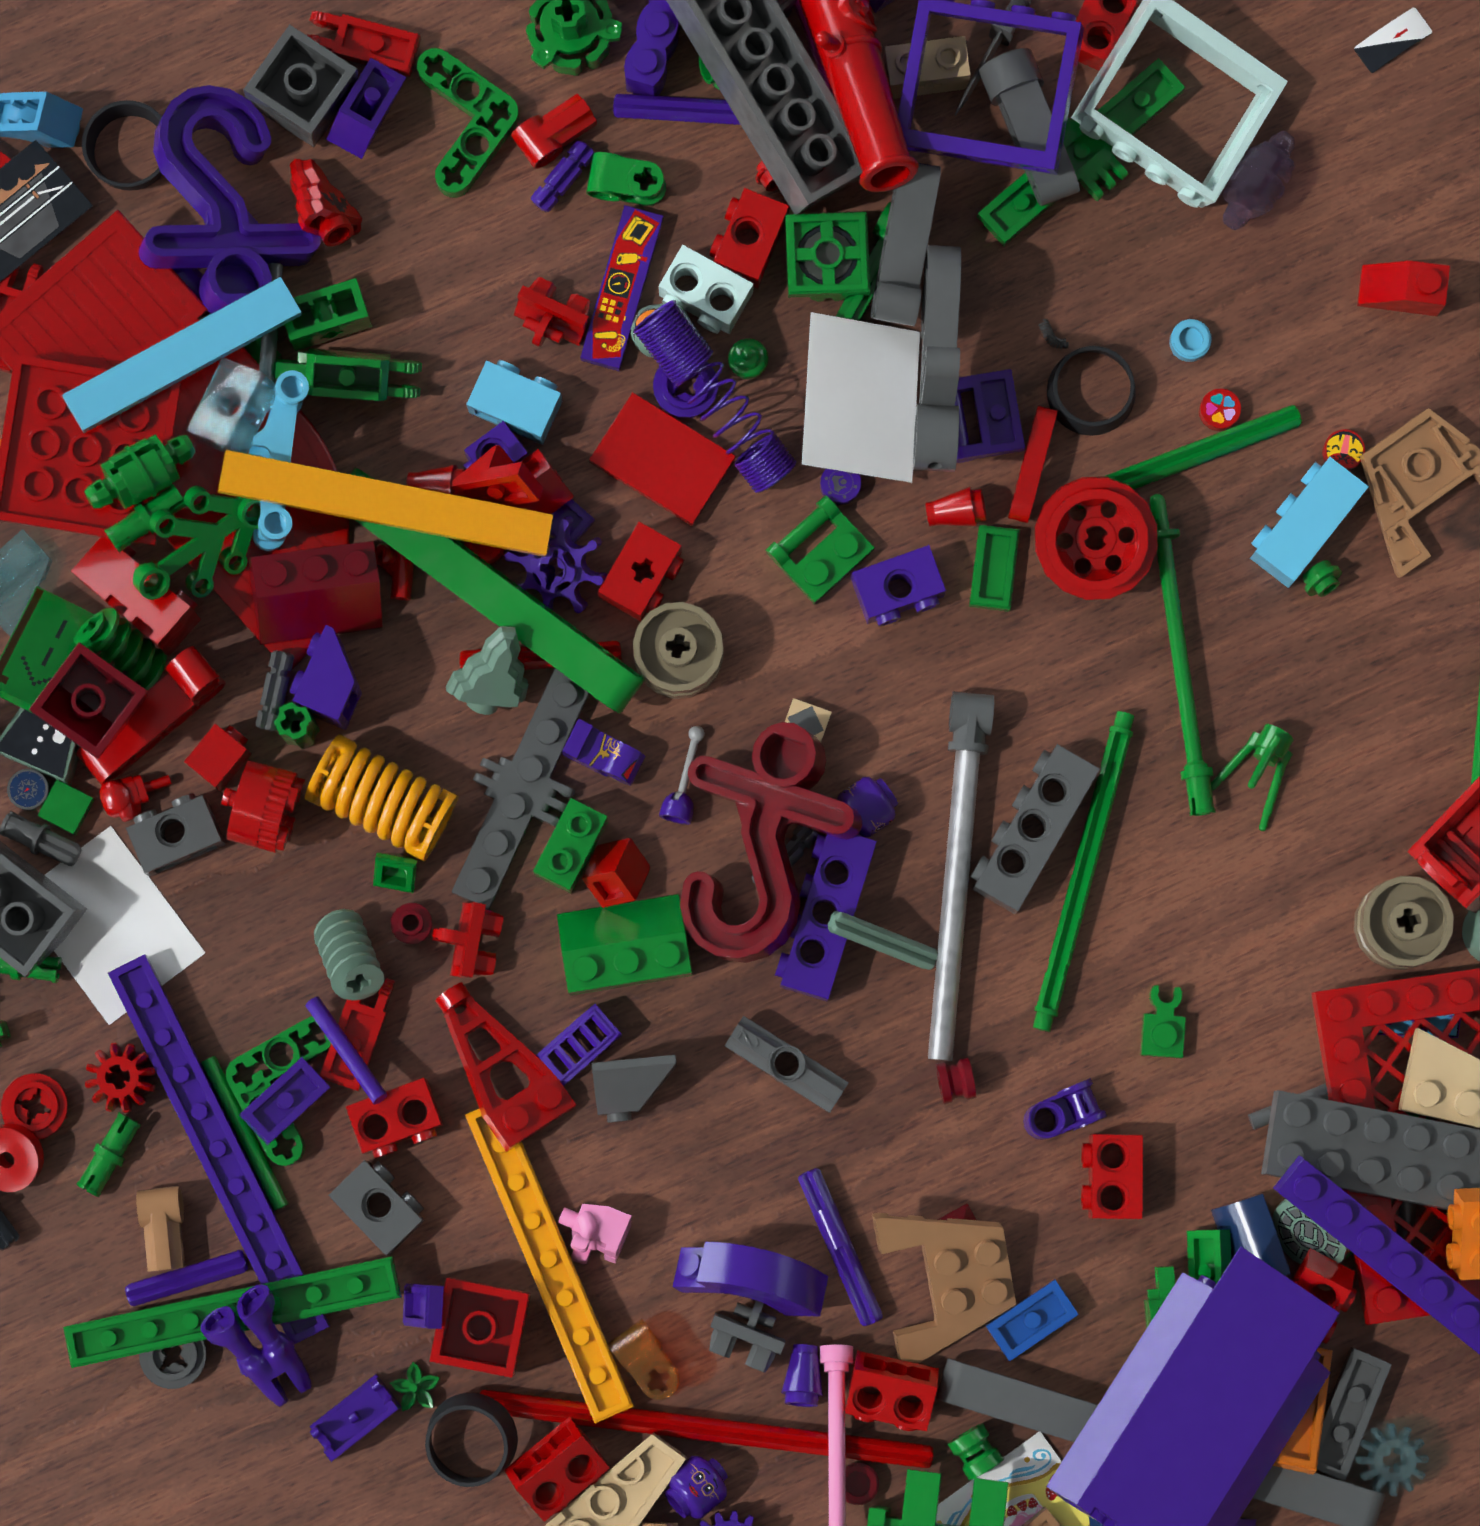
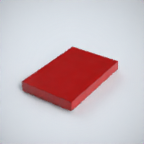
[589,392,736,526]

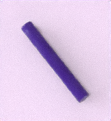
[305,996,387,1104]

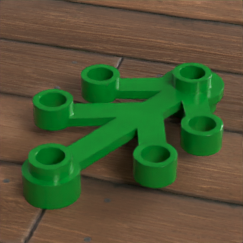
[133,486,260,600]

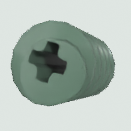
[314,909,384,1000]

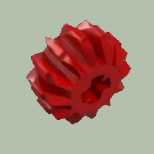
[85,1043,156,1113]

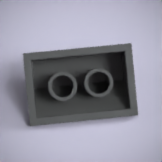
[0,841,87,977]

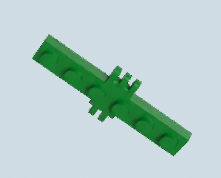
[977,58,1185,247]

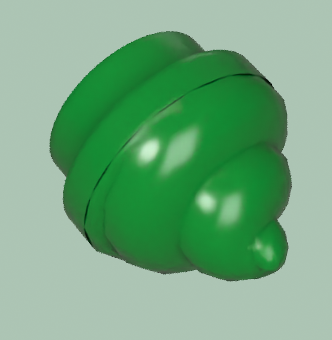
[728,338,769,379]

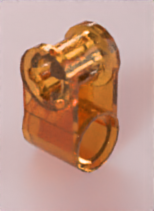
[608,1318,680,1400]

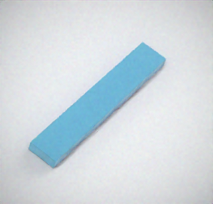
[62,277,301,433]

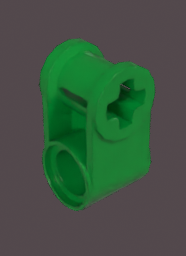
[586,152,666,206]

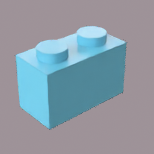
[466,360,563,445]

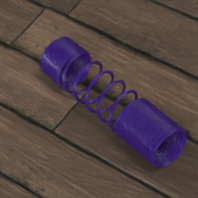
[634,300,796,493]

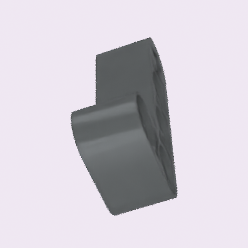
[871,162,941,326]

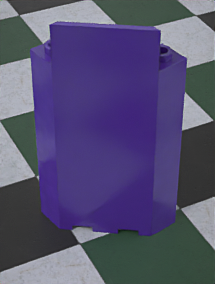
[1046,1246,1340,1526]

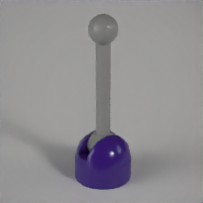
[659,726,705,825]

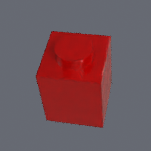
[184,724,252,792]

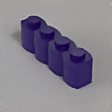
[624,0,680,96]

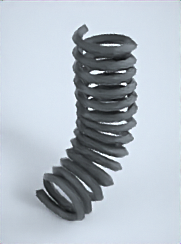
[1038,319,1069,349]

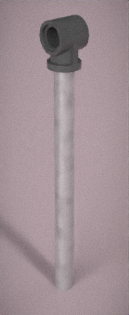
[928,691,994,1061]

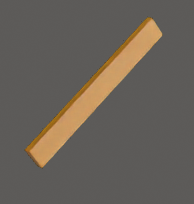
[218,450,553,557]
[465,1098,634,1424]

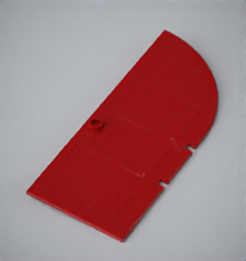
[0,209,350,673]

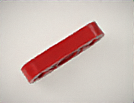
[1008,405,1058,523]

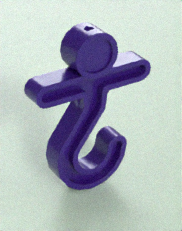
[138,85,321,314]

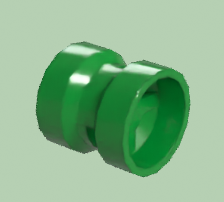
[947,1423,1004,1481]

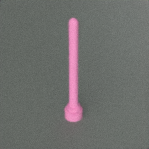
[820,1345,853,1526]

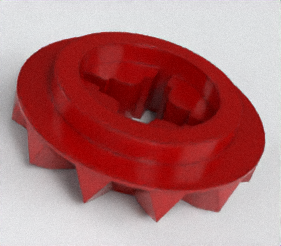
[1,1073,68,1140]

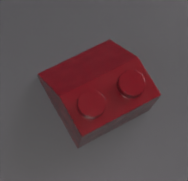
[29,643,147,759]

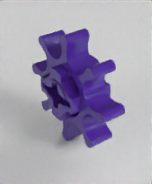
[505,516,607,613]

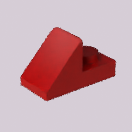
[451,445,544,506]

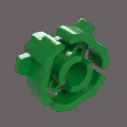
[526,0,622,76]

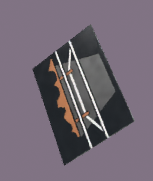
[0,140,93,282]

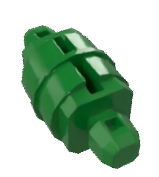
[84,434,196,509]

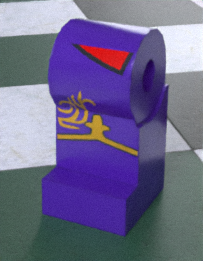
[562,718,646,786]

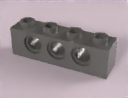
[971,744,1100,914]

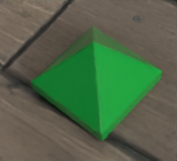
[373,853,417,893]

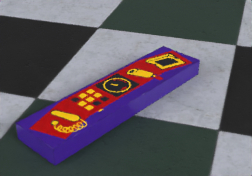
[580,205,664,372]

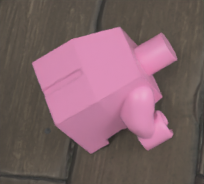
[558,1204,631,1264]

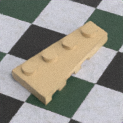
[545,1432,687,1526]

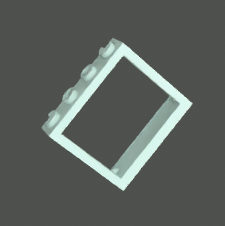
[1071,0,1288,208]

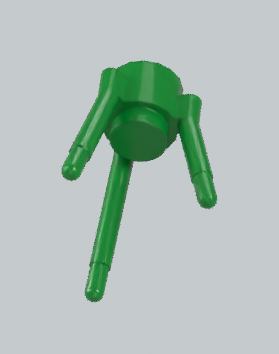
[1211,724,1294,831]

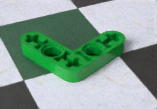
[417,48,519,198]
[226,1016,331,1166]

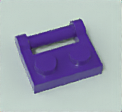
[955,369,1025,463]

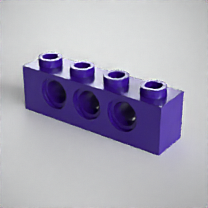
[775,834,877,1002]

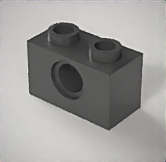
[126,793,226,877]
[328,1160,425,1256]

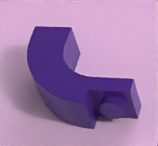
[672,1242,828,1316]

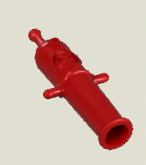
[799,0,919,192]

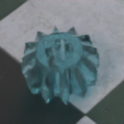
[1355,1423,1429,1496]

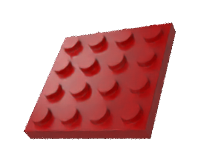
[0,354,181,546]

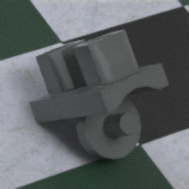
[709,1301,785,1373]

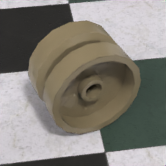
[633,602,723,699]
[1354,876,1454,970]

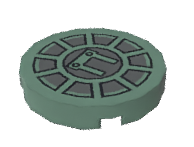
[1272,1199,1350,1264]

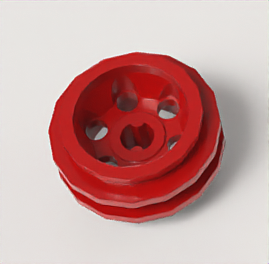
[1035,476,1158,600]

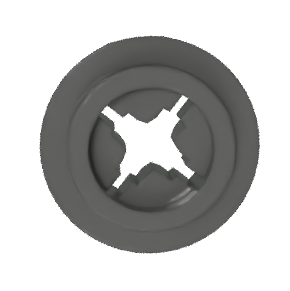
[139,1340,207,1389]

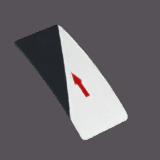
[1354,8,1432,73]

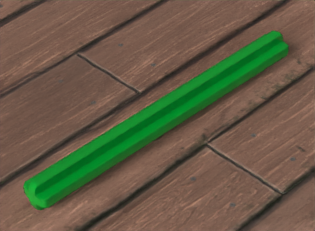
[1077,405,1302,509]

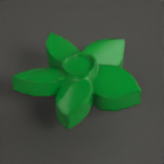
[390,1362,441,1412]

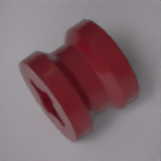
[935,1057,976,1104]

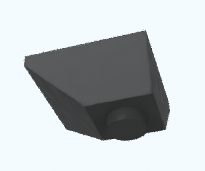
[591,1055,677,1123]

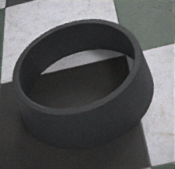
[82,100,163,191]
[1047,346,1136,436]
[425,1393,518,1487]

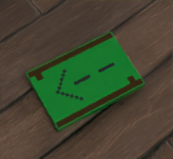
[0,586,94,713]

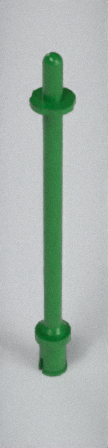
[1149,494,1216,817]

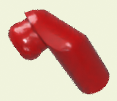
[375,543,414,601]

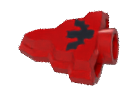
[290,159,362,246]

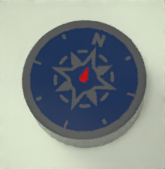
[7,769,51,811]

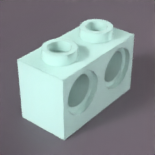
[658,245,753,334]

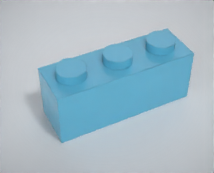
[1250,457,1369,588]

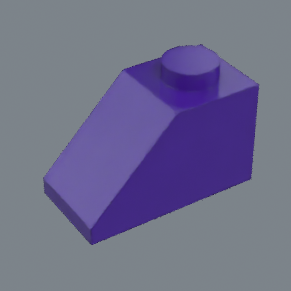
[326,58,406,159]

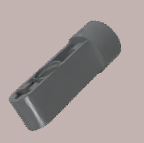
[979,48,1080,206]

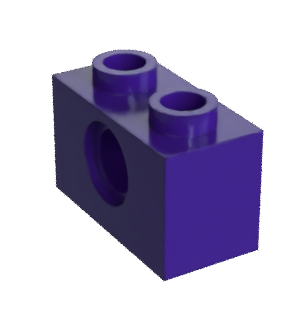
[851,545,946,627]

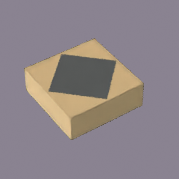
[785,698,832,743]

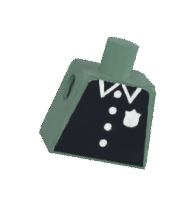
[0,707,80,786]

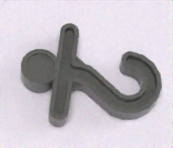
[913,245,961,472]

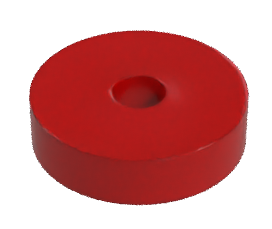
[0,1123,44,1192]

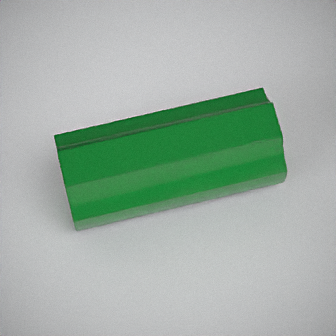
[274,702,320,750]

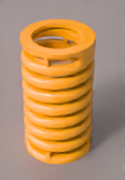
[305,734,459,861]

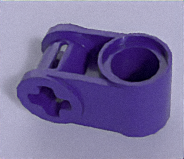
[1023,1078,1107,1140]

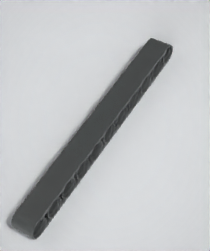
[936,1358,1386,1526]

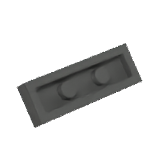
[1317,1347,1392,1481]

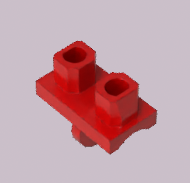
[514,277,591,347]

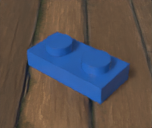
[986,1279,1079,1361]

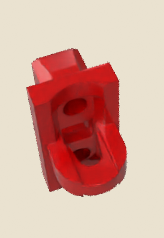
[432,902,504,978]

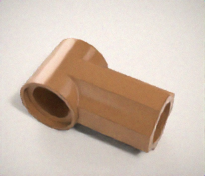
[136,1186,185,1272]

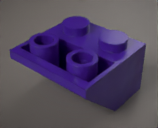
[290,625,362,730]

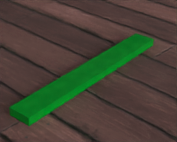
[63,1256,402,1368]

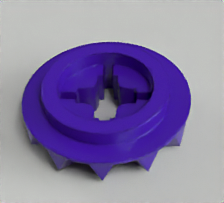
[653,361,718,418]

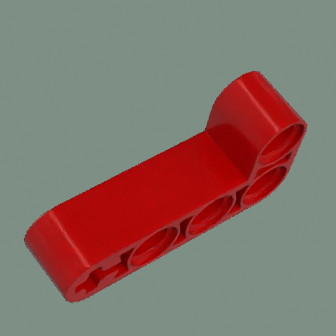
[76,646,226,785]

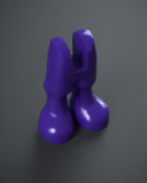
[201,1284,312,1407]

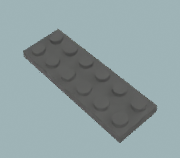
[1261,1090,1480,1210]

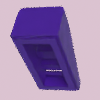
[536,1004,622,1086]

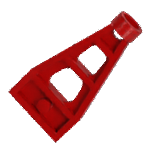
[435,982,576,1152]

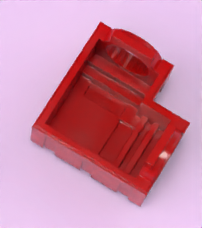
[1407,776,1480,913]

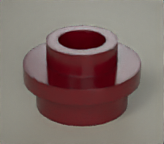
[391,903,432,944]

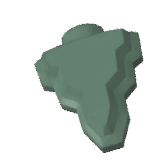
[446,626,529,715]

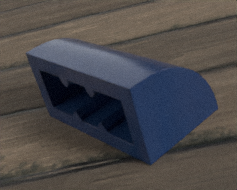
[1211,1194,1291,1276]

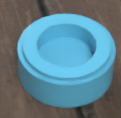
[1169,319,1211,362]

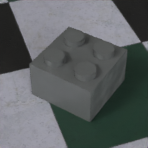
[243,24,358,147]

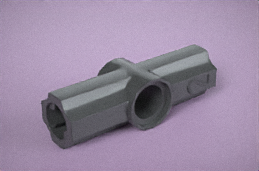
[724,1016,849,1113]

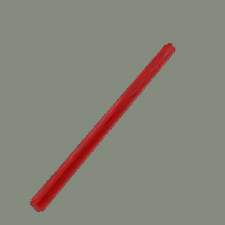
[479,1390,934,1468]

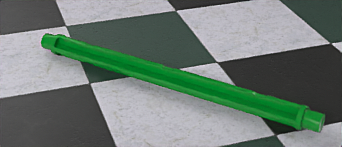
[1033,711,1135,1032]

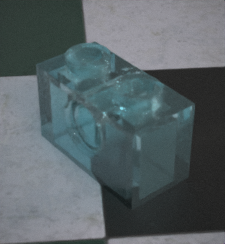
[186,358,276,454]

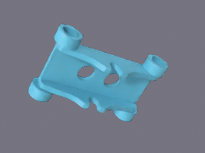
[248,370,309,551]

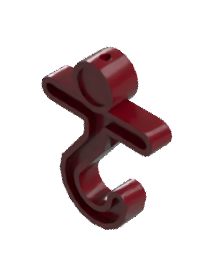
[680,722,862,963]

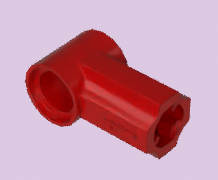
[511,93,597,169]

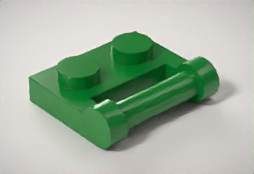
[765,495,875,605]

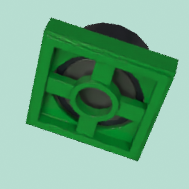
[785,212,870,302]

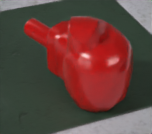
[100,774,171,822]

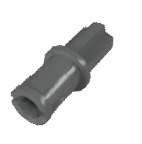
[0,811,82,866]

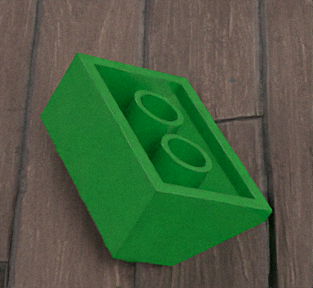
[557,894,692,996]

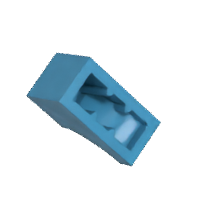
[0,92,83,148]

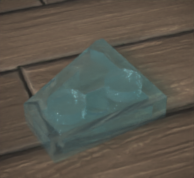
[0,529,52,637]

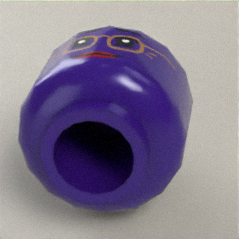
[837,777,898,838]
[664,1456,728,1519]

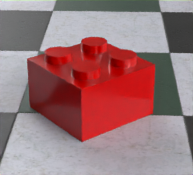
[429,1277,531,1378]

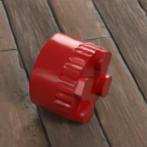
[221,760,305,853]

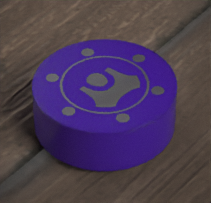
[820,469,861,505]

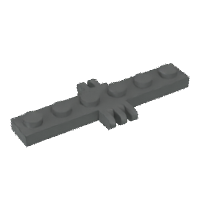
[451,669,590,910]

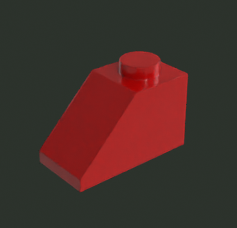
[1357,260,1450,316]

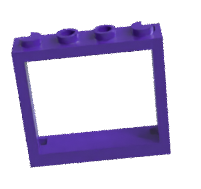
[898,0,1084,175]

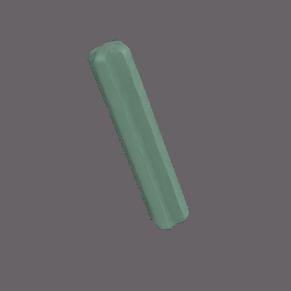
[828,911,938,970]

